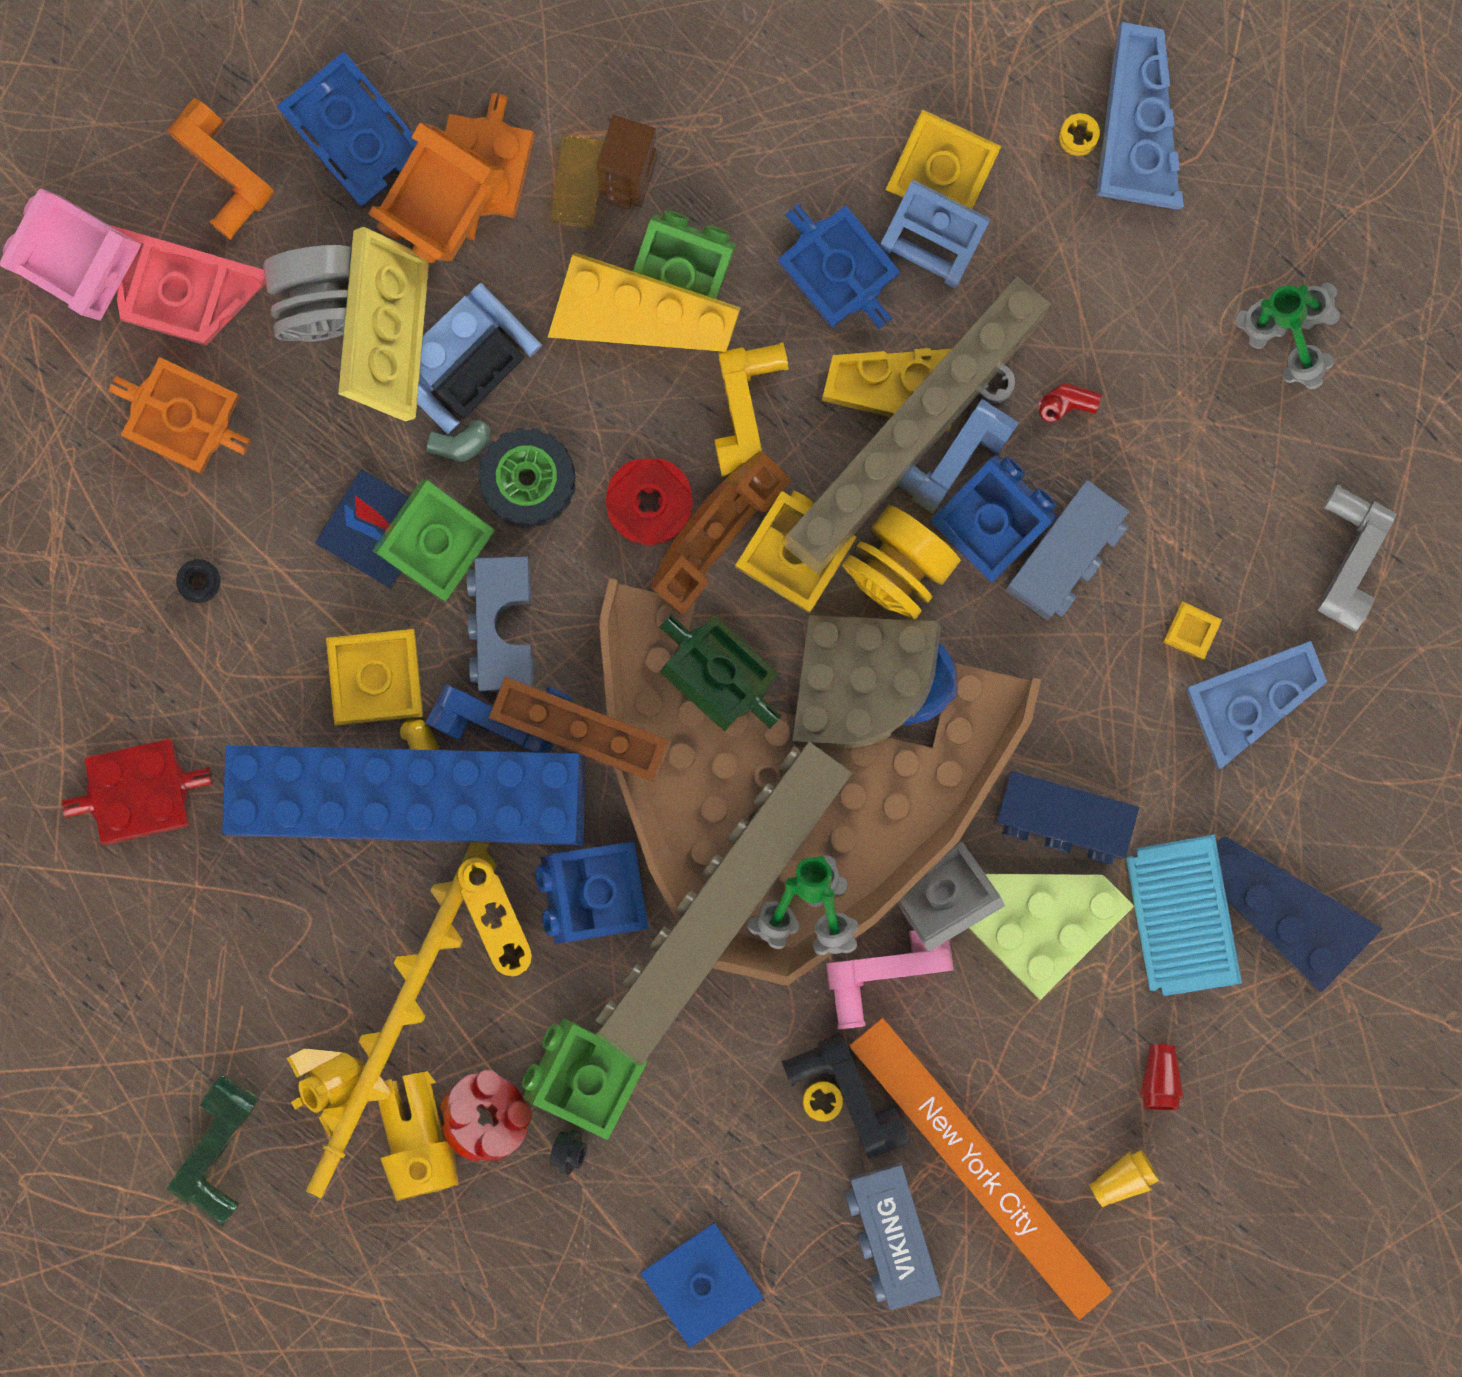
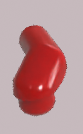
[1037,383,1102,423]

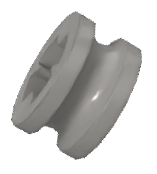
[978,365,1015,404]

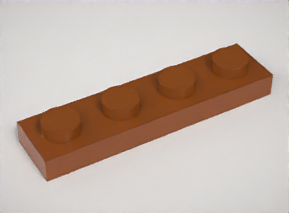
[489,677,671,782]

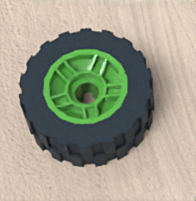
[478,428,576,528]

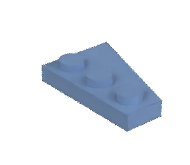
[1186,641,1327,771]

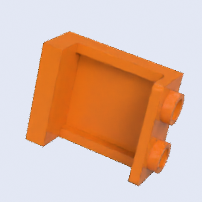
[368,122,505,264]

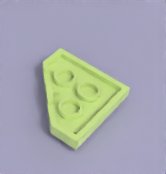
[969,874,1134,1000]

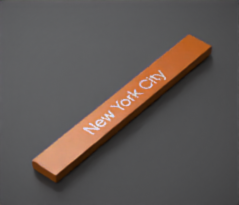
[849,1017,1113,1320]

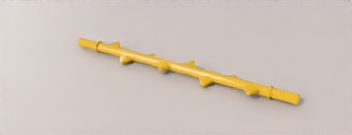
[306,843,497,1199]

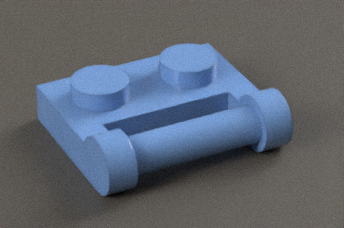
[880,179,991,289]

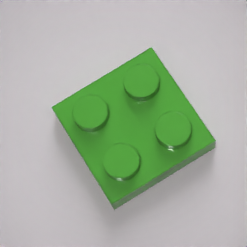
[372,478,495,602]

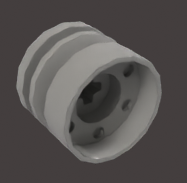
[263,245,352,342]

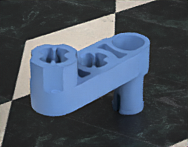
[897,399,1019,514]

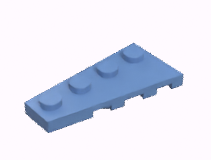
[1096,22,1184,210]

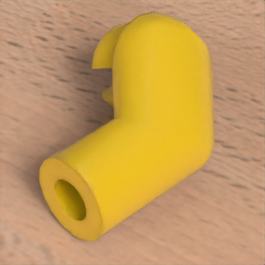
[400,719,439,750]

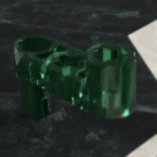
[166,1073,260,1227]

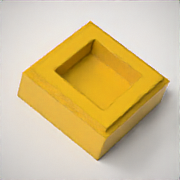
[1163,601,1222,660]

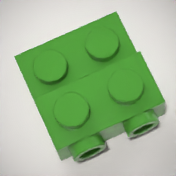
[633,210,737,299]
[522,1017,648,1140]

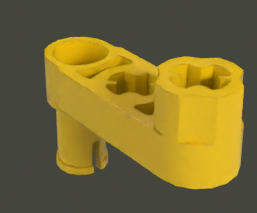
[714,342,789,477]
[457,856,532,976]

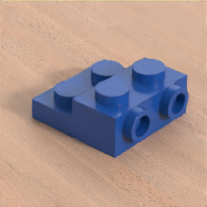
[930,455,1058,583]
[535,842,649,944]

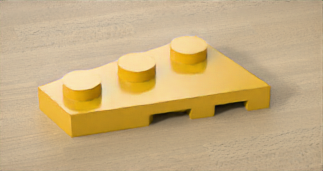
[822,348,952,431]

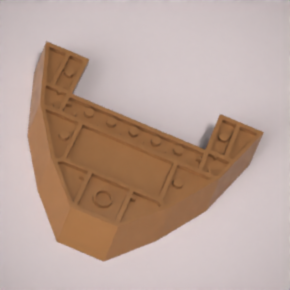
[599,578,1041,986]

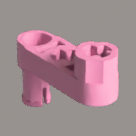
[826,930,954,1029]

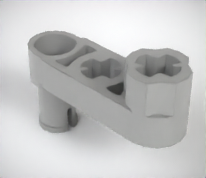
[1317,484,1397,632]

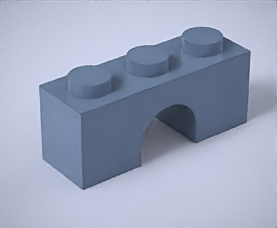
[467,557,534,694]

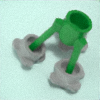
[1235,283,1340,389]
[747,856,858,955]

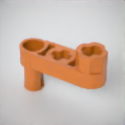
[166,97,275,240]

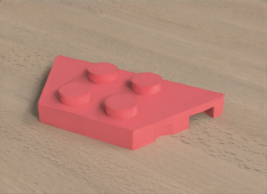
[110,225,266,346]

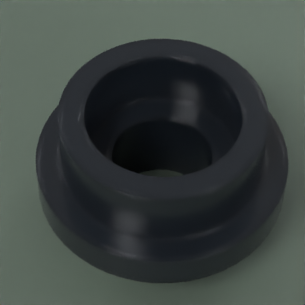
[176,559,221,603]
[550,1130,587,1175]

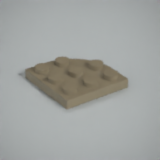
[793,615,941,749]

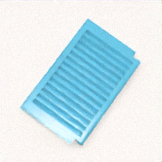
[1126,834,1242,996]

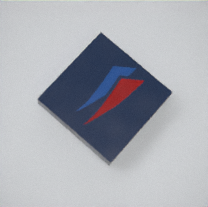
[315,469,409,589]

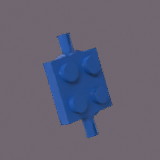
[777,204,900,330]

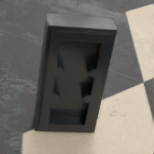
[431,325,525,419]

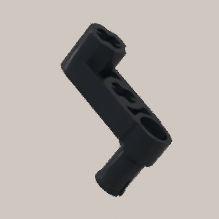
[781,1033,909,1159]

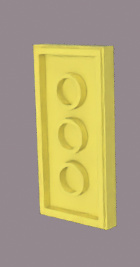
[338,227,429,422]

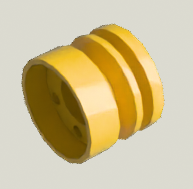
[842,505,961,620]

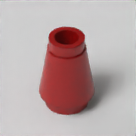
[1139,1044,1184,1111]

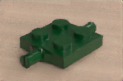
[659,614,782,732]

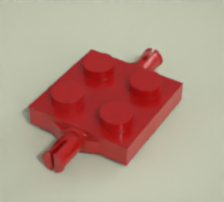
[62,739,213,846]

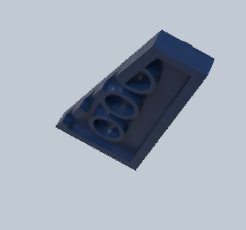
[1217,836,1383,992]

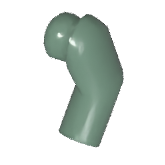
[426,420,491,462]

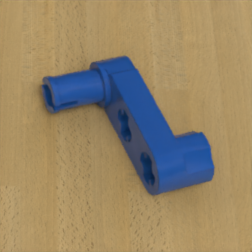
[425,684,573,753]

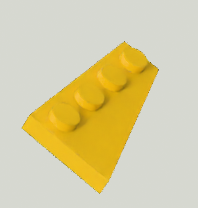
[548,252,741,352]

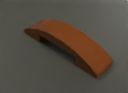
[651,451,792,615]

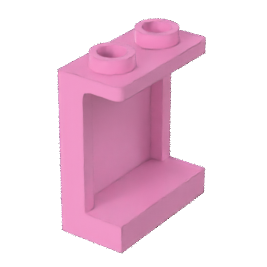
[0,188,142,321]

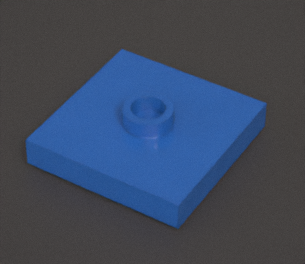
[640,1222,764,1348]

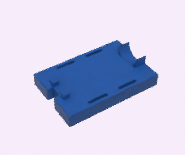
[277,52,418,209]

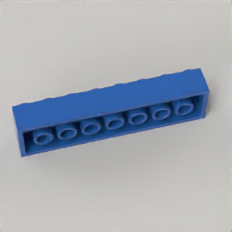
[222,745,586,846]

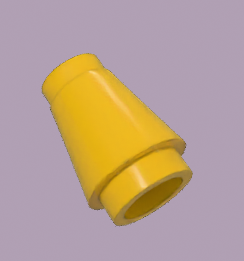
[1089,1150,1159,1207]

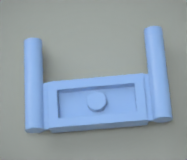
[417,283,542,435]

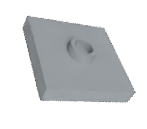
[897,842,1005,951]

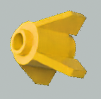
[286,1048,364,1137]

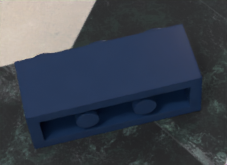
[994,771,1140,865]

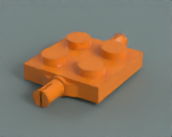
[445,93,536,241]
[109,357,252,475]

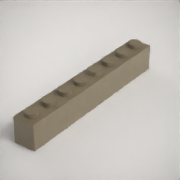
[785,276,1051,575]
[595,742,852,1066]

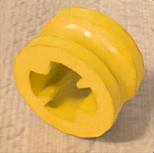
[1059,113,1100,156]
[803,1081,843,1122]

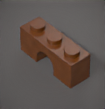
[596,115,657,209]

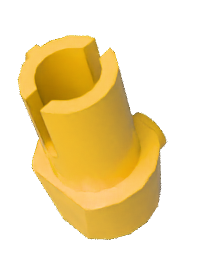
[378,1071,459,1201]

